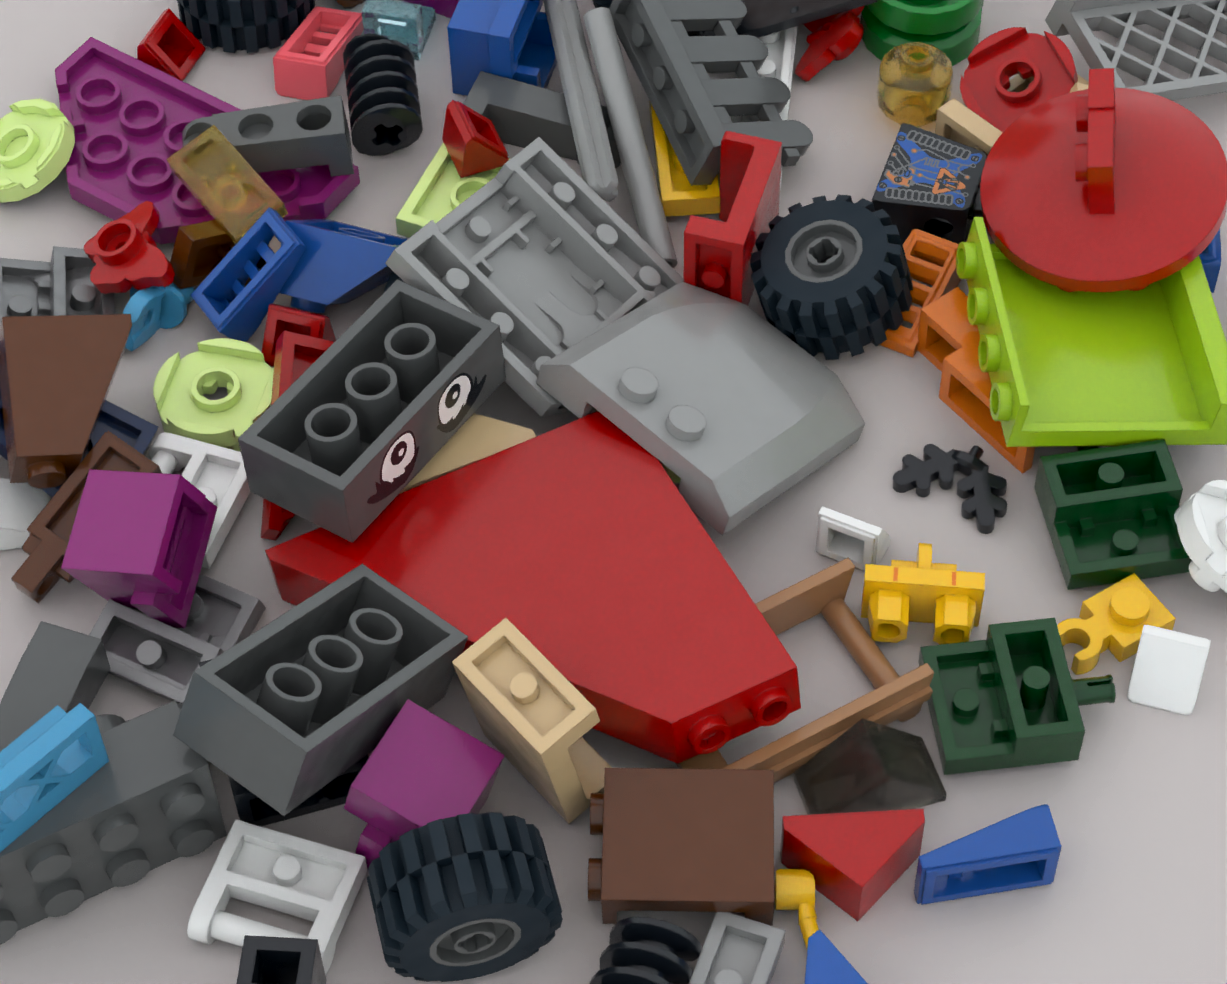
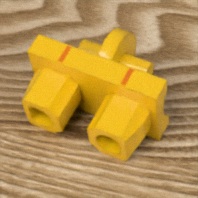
[861,543,985,645]

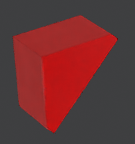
[780,809,925,921]

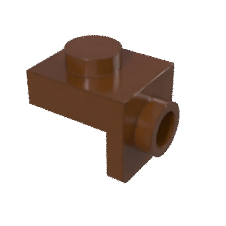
[170,215,266,289]

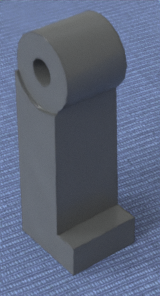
[463,71,621,168]
[182,95,354,185]

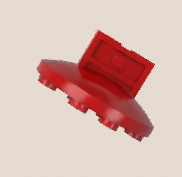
[980,68,1227,292]

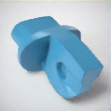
[123,283,194,351]

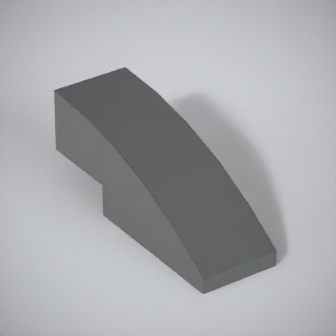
[0,621,111,752]

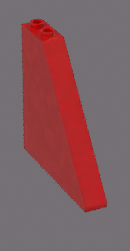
[265,411,801,764]

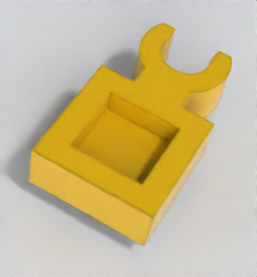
[1057,573,1176,675]

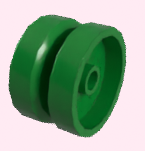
[860,0,984,71]

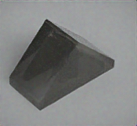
[793,718,947,815]

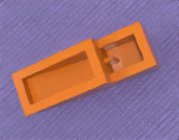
[918,286,1035,474]

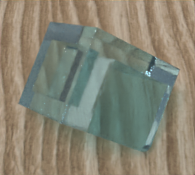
[362,0,436,61]

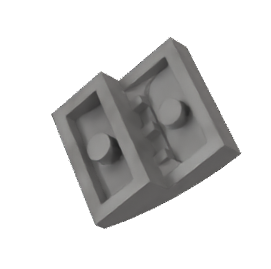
[0,246,115,325]
[89,574,266,704]

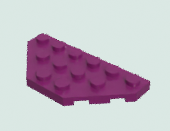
[55,37,360,245]

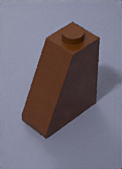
[0,314,132,488]

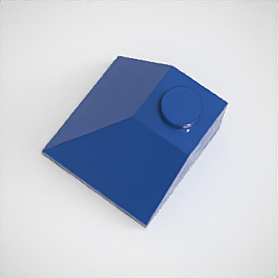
[279,219,407,313]

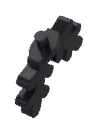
[893,444,1007,534]

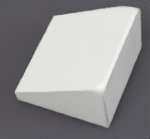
[0,478,52,551]
[815,506,891,571]
[1127,625,1211,715]

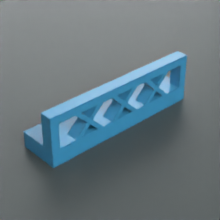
[0,703,109,852]

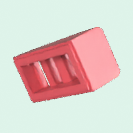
[273,6,366,100]

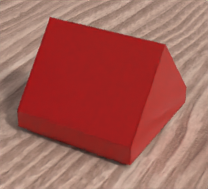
[137,8,206,81]
[442,100,509,178]
[262,303,336,367]

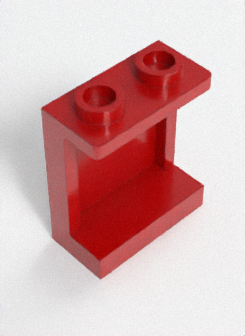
[683,131,782,306]

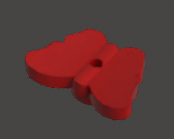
[795,6,864,82]
[84,201,175,294]

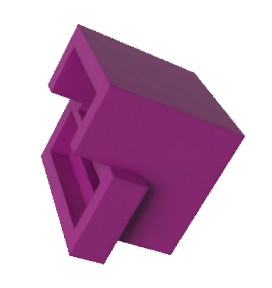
[61,469,218,628]
[344,699,505,869]

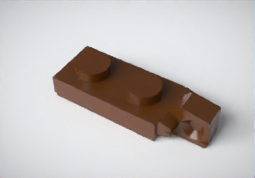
[11,431,162,604]

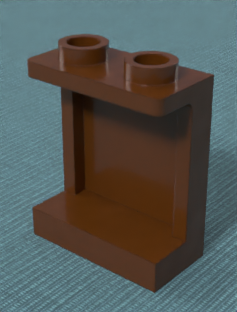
[588,768,774,926]

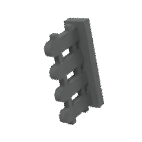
[609,0,813,186]

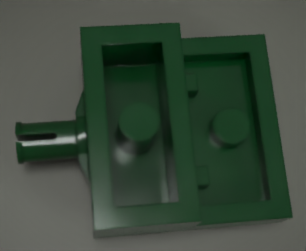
[1034,439,1192,590]
[918,618,1116,775]

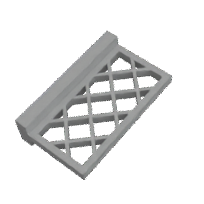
[1045,0,1227,100]

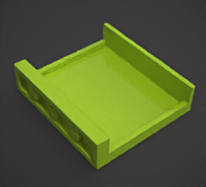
[956,217,1227,447]

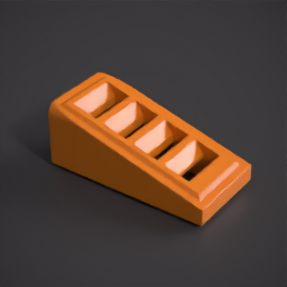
[879,229,961,358]

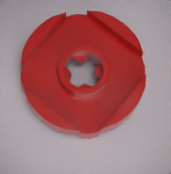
[960,27,1078,132]

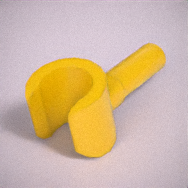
[774,869,819,949]

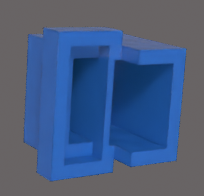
[447,0,557,96]

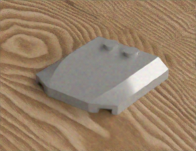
[385,137,683,417]
[536,281,865,535]

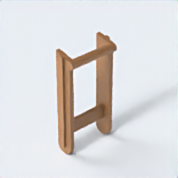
[675,557,934,783]

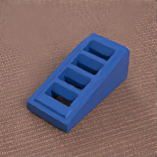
[191,207,307,342]
[914,804,1062,905]

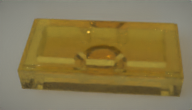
[166,125,288,244]

